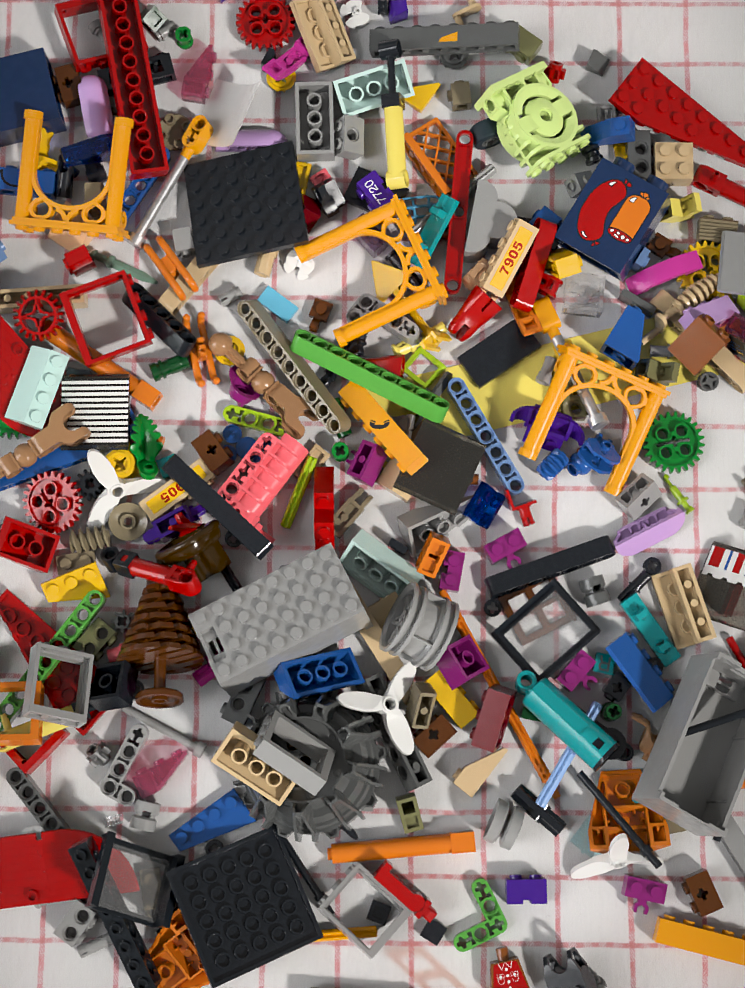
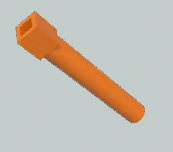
[44,319,163,411]
[327,830,476,864]

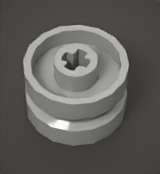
[483,798,526,850]

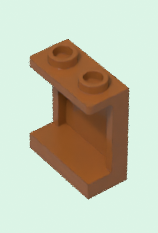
[667,313,731,376]

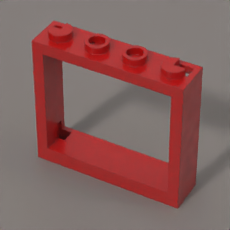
[54,0,148,73]
[59,270,155,368]

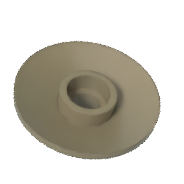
[108,502,147,541]

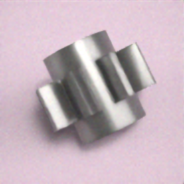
[86,742,111,768]

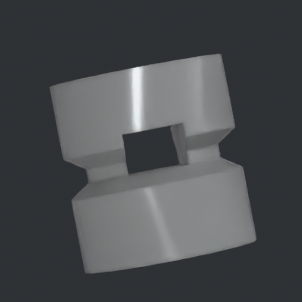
[129,799,161,832]

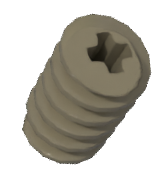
[69,524,112,554]

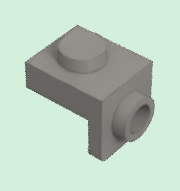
[564,170,592,198]

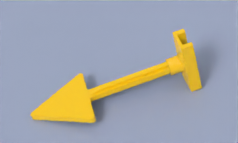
[371,260,452,352]

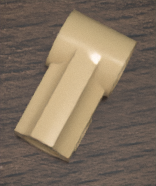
[254,251,279,278]

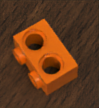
[415,531,451,579]

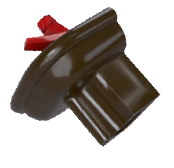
[155,512,232,582]

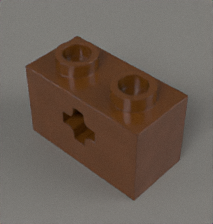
[52,63,81,109]
[191,429,235,476]
[413,714,458,758]
[681,868,724,917]

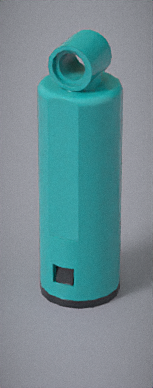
[515,670,620,772]

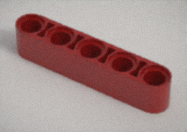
[510,217,557,313]

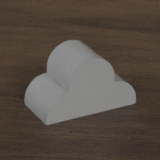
[463,179,517,263]

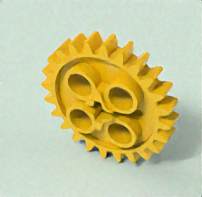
[676,240,724,302]

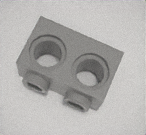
[53,899,99,947]

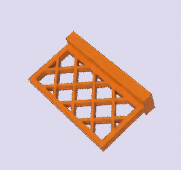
[404,117,478,197]

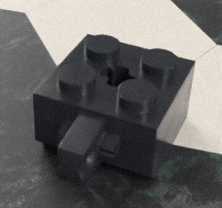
[89,660,139,712]

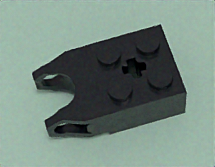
[543,947,598,988]

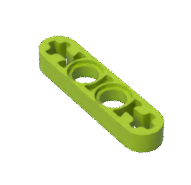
[223,405,289,437]

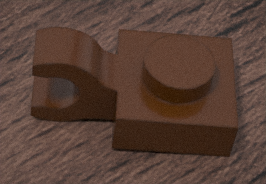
[647,232,682,259]
[309,298,333,333]

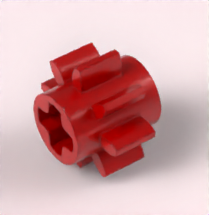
[543,61,566,84]

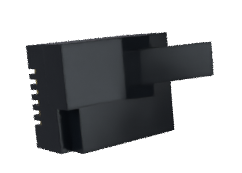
[311,177,346,218]

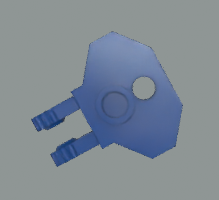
[577,433,621,474]

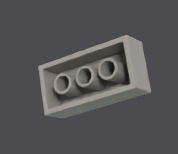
[295,81,335,162]

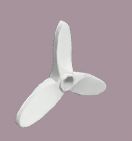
[87,449,167,532]
[336,662,416,755]
[570,833,664,879]

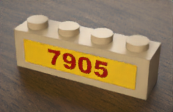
[479,218,539,298]
[139,458,217,522]

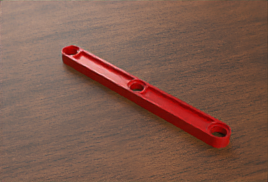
[444,130,473,295]

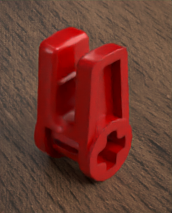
[538,273,563,300]

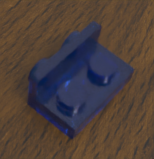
[462,481,506,529]

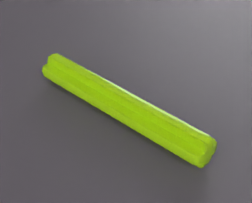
[280,456,317,529]

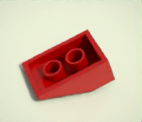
[0,516,61,573]

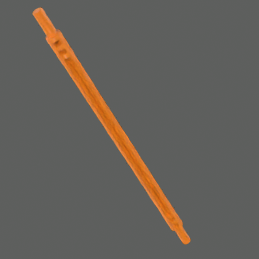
[438,590,561,800]

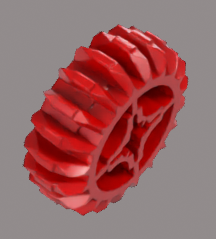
[13,289,66,341]

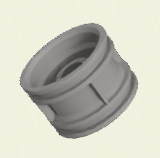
[379,582,460,671]

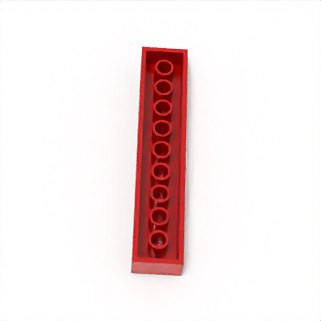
[97,0,169,180]

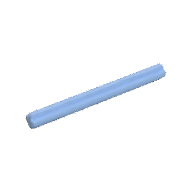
[535,701,603,808]

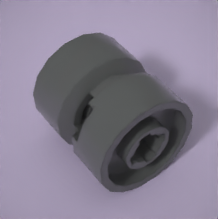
[578,574,611,608]

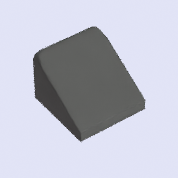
[585,49,610,76]

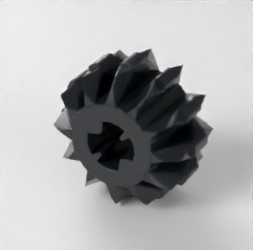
[76,469,106,501]

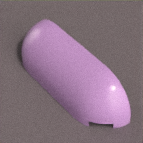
[78,75,114,150]
[215,129,288,152]
[613,507,685,556]

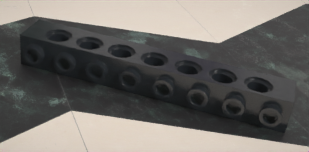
[68,835,162,988]

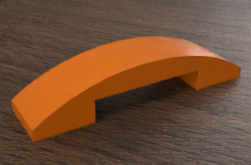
[505,274,543,337]

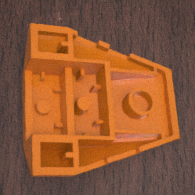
[588,769,671,854]
[148,909,209,988]

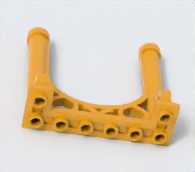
[9,109,134,242]
[294,194,449,348]
[518,343,671,496]

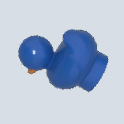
[566,448,591,476]

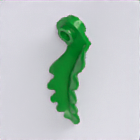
[130,414,163,480]

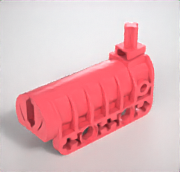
[217,433,309,544]

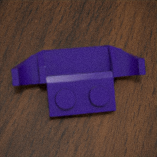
[509,404,585,452]

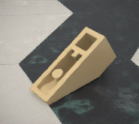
[452,747,508,797]

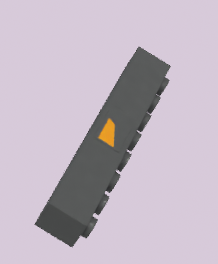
[369,20,520,58]

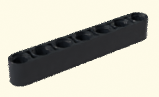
[161,453,274,561]
[484,535,616,599]

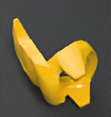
[37,127,58,172]

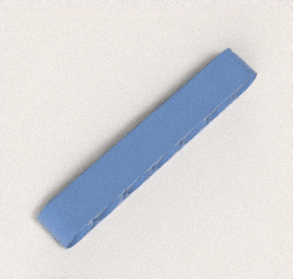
[447,377,524,496]

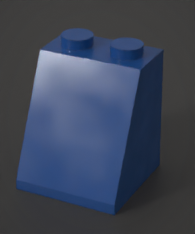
[599,305,645,371]

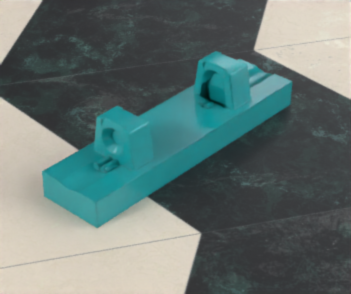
[410,193,460,269]
[619,592,681,667]

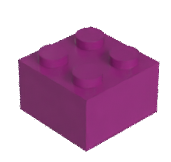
[436,634,490,690]

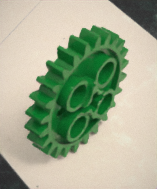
[642,411,705,474]

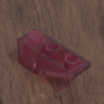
[181,44,217,105]
[132,749,189,799]

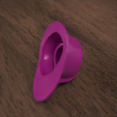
[229,365,260,407]

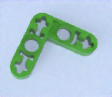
[453,878,507,952]

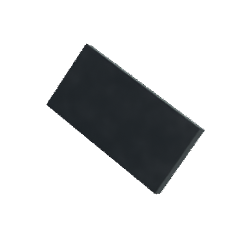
[457,319,542,389]

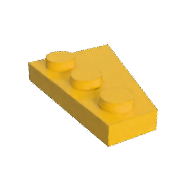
[41,561,111,602]

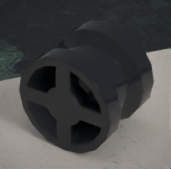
[581,144,604,166]

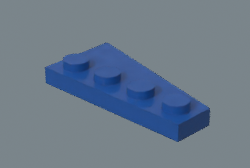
[168,788,257,852]

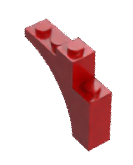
[314,466,335,550]

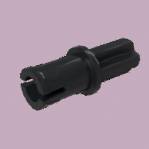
[617,570,652,602]

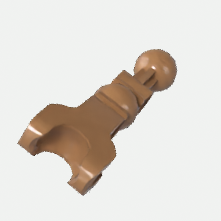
[209,332,319,439]
[0,403,91,479]

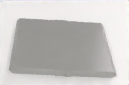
[717,230,745,296]

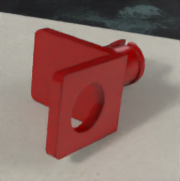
[503,489,537,527]

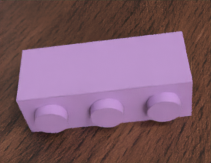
[678,295,740,330]

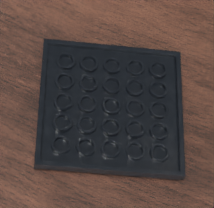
[184,140,310,268]
[165,824,324,988]

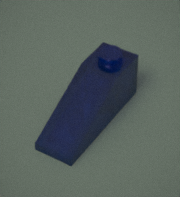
[60,133,113,167]

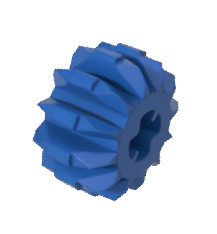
[536,448,569,481]

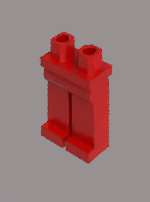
[373,859,438,923]

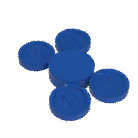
[223,424,271,463]

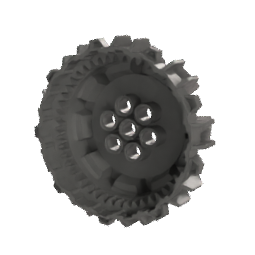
[233,691,387,842]

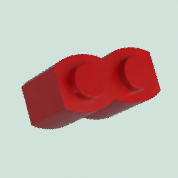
[62,244,97,277]

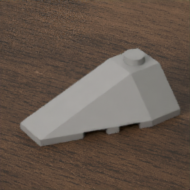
[397,495,477,558]

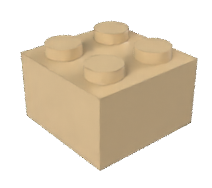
[651,142,694,186]

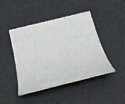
[200,79,261,147]

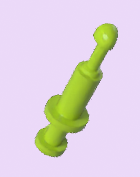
[663,474,695,515]

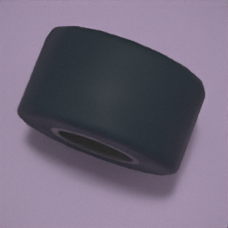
[469,118,500,150]

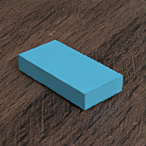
[257,286,299,324]

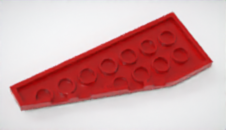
[608,57,745,168]
[0,589,106,736]

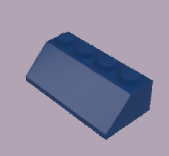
[605,631,675,713]
[273,647,365,700]

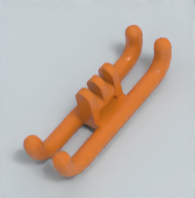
[143,235,199,301]
[182,311,220,388]

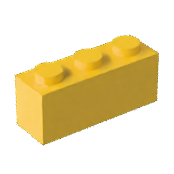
[545,247,583,279]
[424,670,479,729]

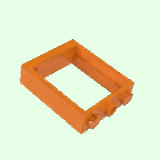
[0,681,45,746]

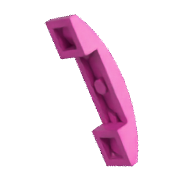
[262,36,310,80]
[625,250,703,296]

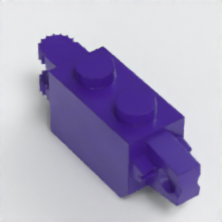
[142,505,207,545]

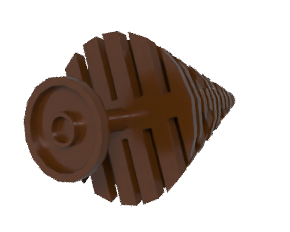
[116,559,204,709]

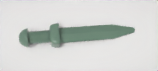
[90,250,158,284]

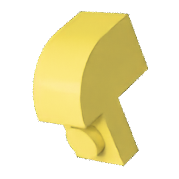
[660,192,702,223]

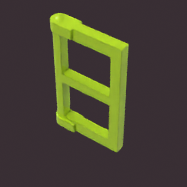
[402,346,447,389]

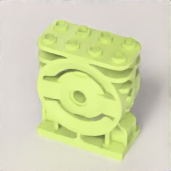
[474,60,591,178]

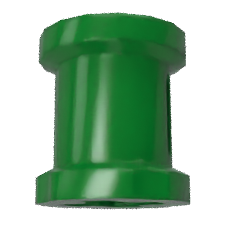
[175,26,193,50]
[332,442,349,462]

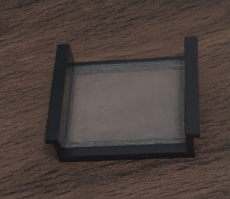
[491,578,601,682]
[84,831,186,928]

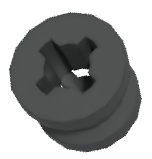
[697,372,719,392]

